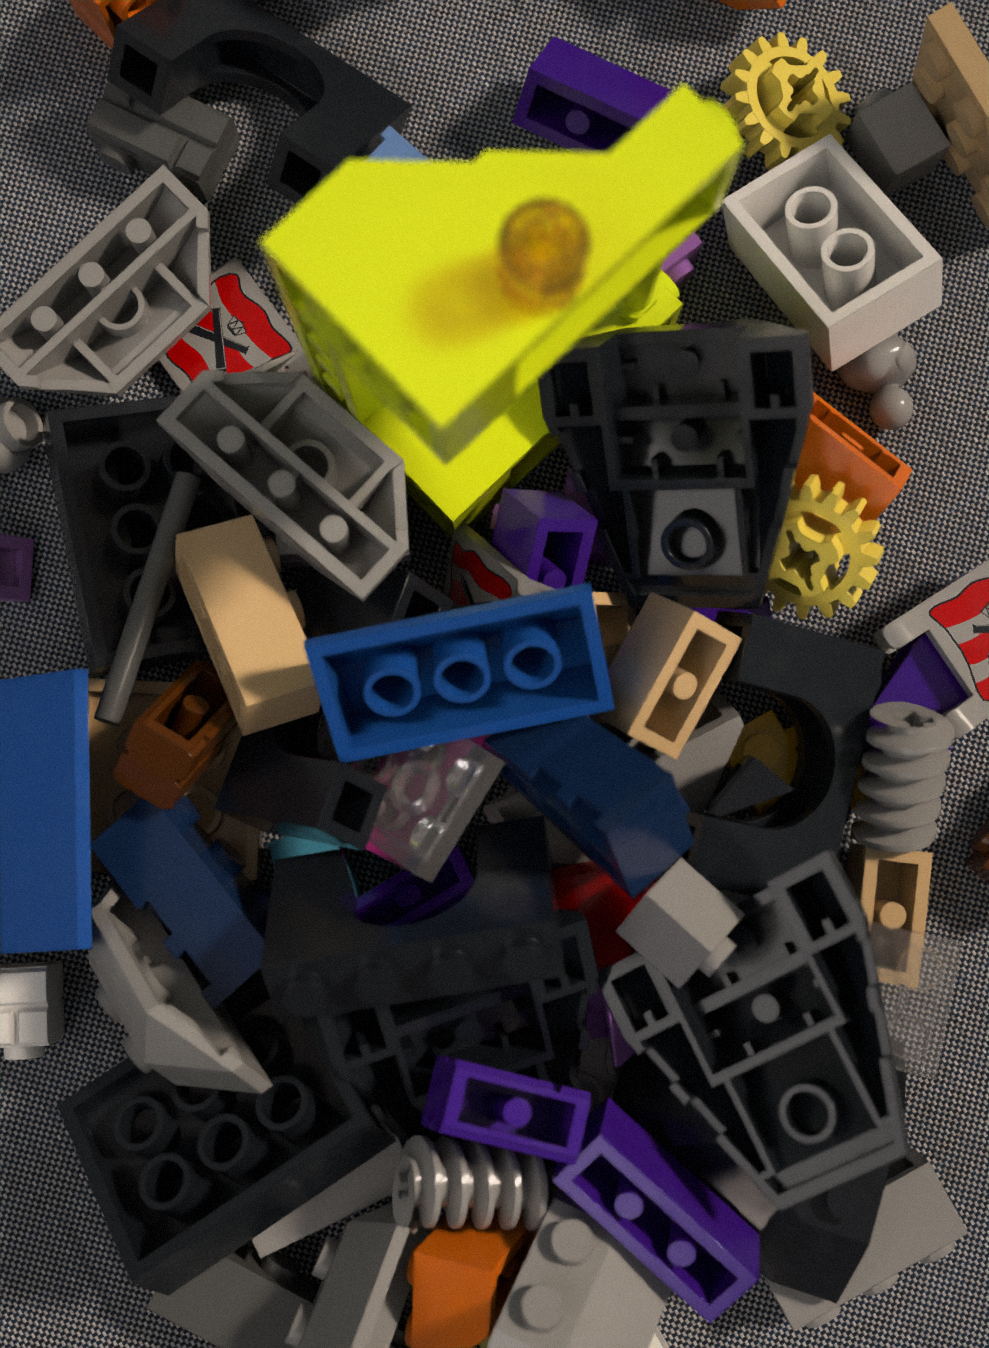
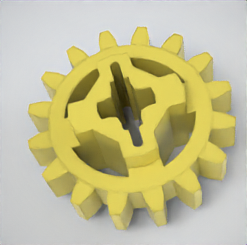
[720,33,851,171]
[765,474,884,620]

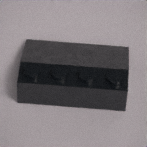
[43,395,270,678]
[57,969,397,1296]

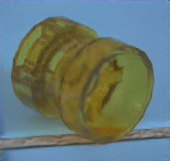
[498,199,590,315]

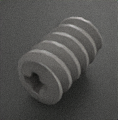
[850,702,955,853]
[392,1135,548,1231]

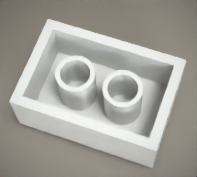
[722,134,943,372]

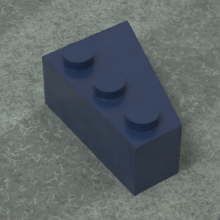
[483,715,694,899]
[91,795,271,1010]

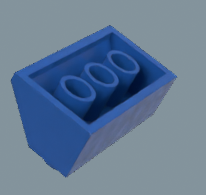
[304,582,615,763]
[0,669,92,954]

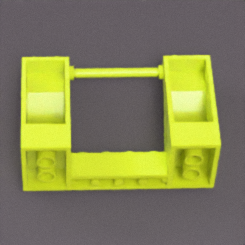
[260,83,745,539]

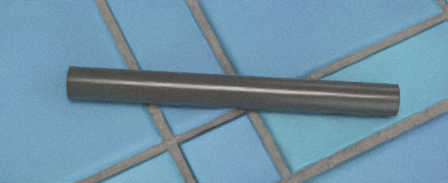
[94,471,201,726]

